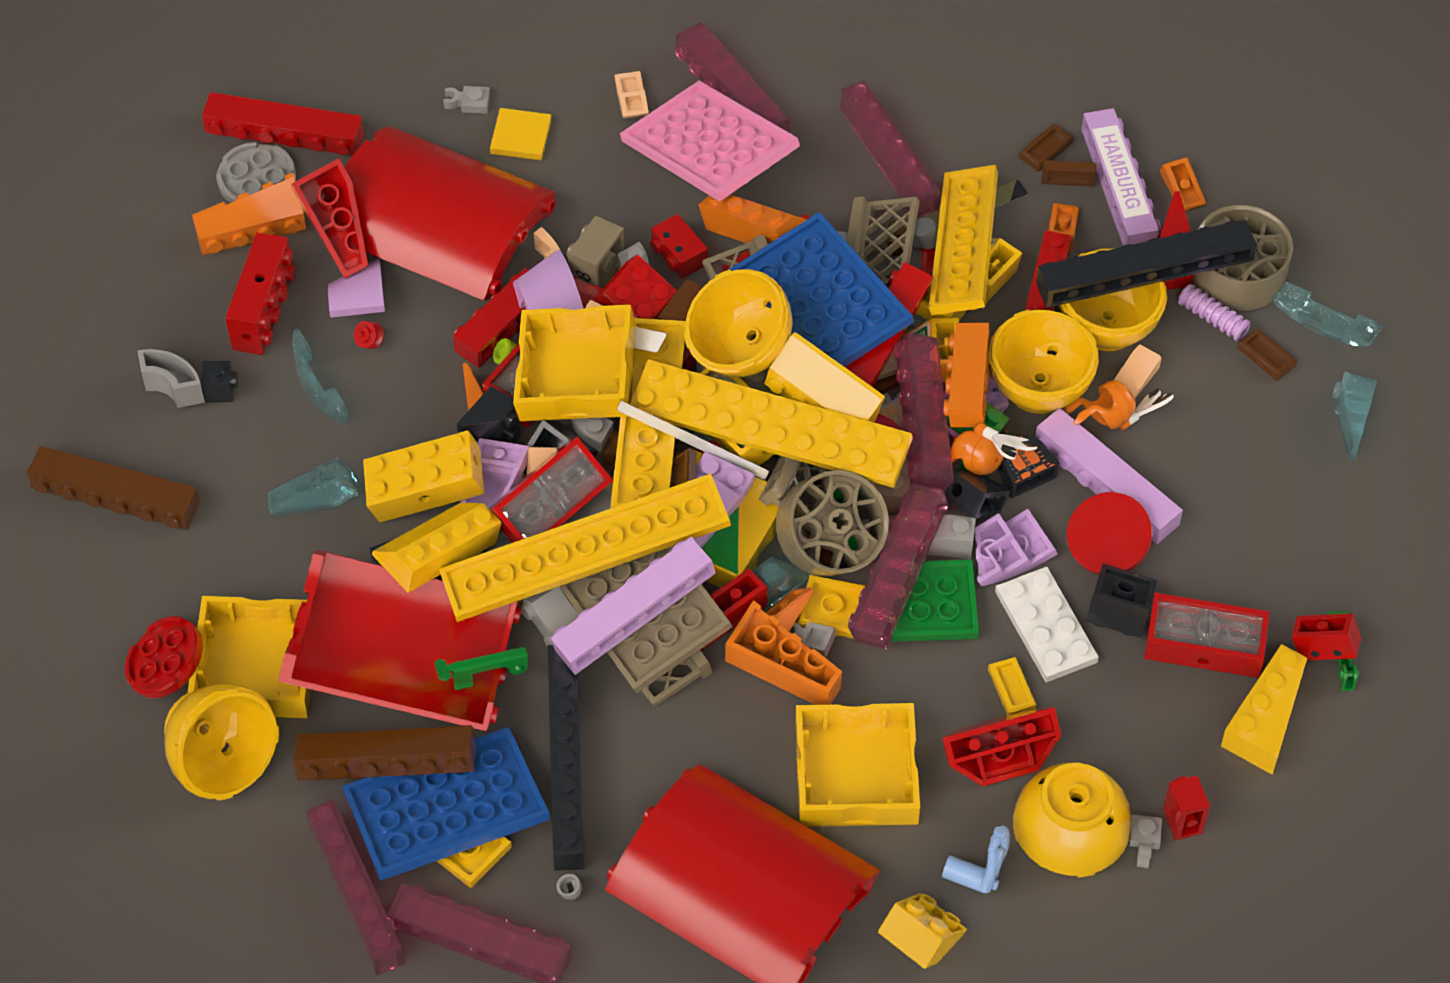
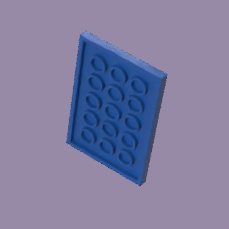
[730,212,914,367]
[342,727,550,881]

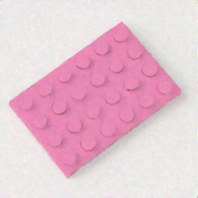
[620,81,800,202]

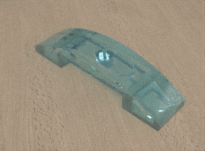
[1273,282,1383,347]
[292,328,349,425]

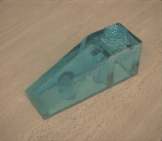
[1332,372,1377,461]
[267,456,359,516]

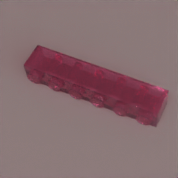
[675,22,790,133]
[840,81,940,218]
[894,333,954,495]
[848,483,949,649]
[306,800,405,976]
[387,883,571,983]

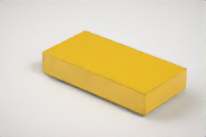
[988,657,1036,715]

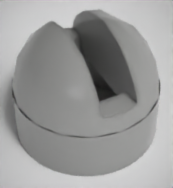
[557,874,582,900]

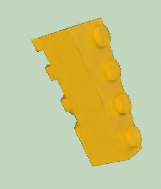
[1221,644,1307,775]

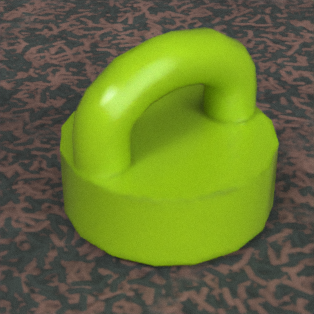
[493,338,517,364]

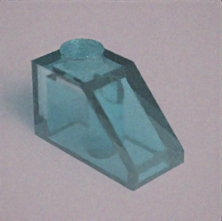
[752,556,811,608]

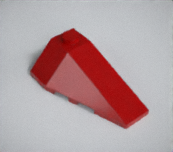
[291,158,368,279]

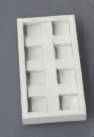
[995,567,1099,683]

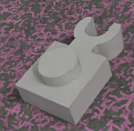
[443,86,490,114]
[790,622,836,657]

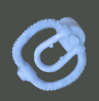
[942,826,1010,894]

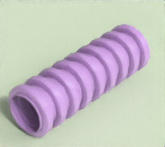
[1178,284,1250,341]

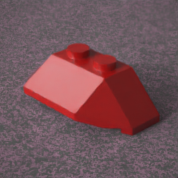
[942,707,1062,786]

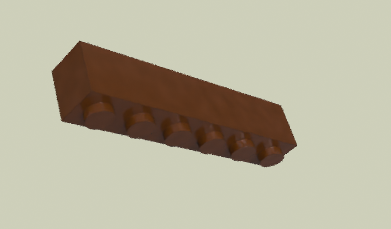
[27,446,200,530]
[293,725,476,781]

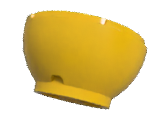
[1059,249,1167,351]
[684,269,793,377]
[988,310,1099,414]
[164,683,279,801]
[1013,762,1132,878]

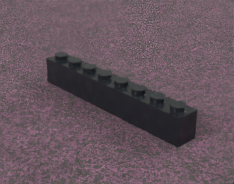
[1036,219,1257,308]
[548,645,584,871]

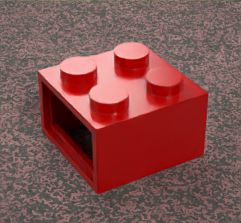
[594,254,677,319]

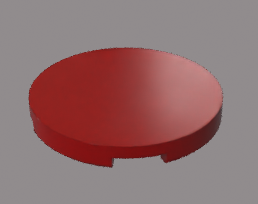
[1067,492,1153,575]
[125,616,203,698]

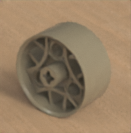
[1192,205,1293,311]
[776,470,889,577]

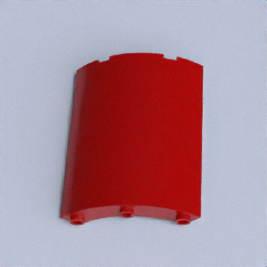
[344,126,556,300]
[278,549,522,731]
[605,764,880,983]

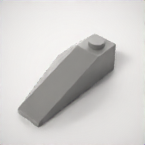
[862,506,976,560]

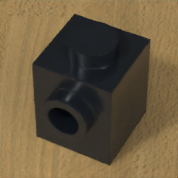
[201,361,238,403]

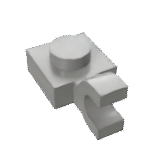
[1129,815,1162,868]

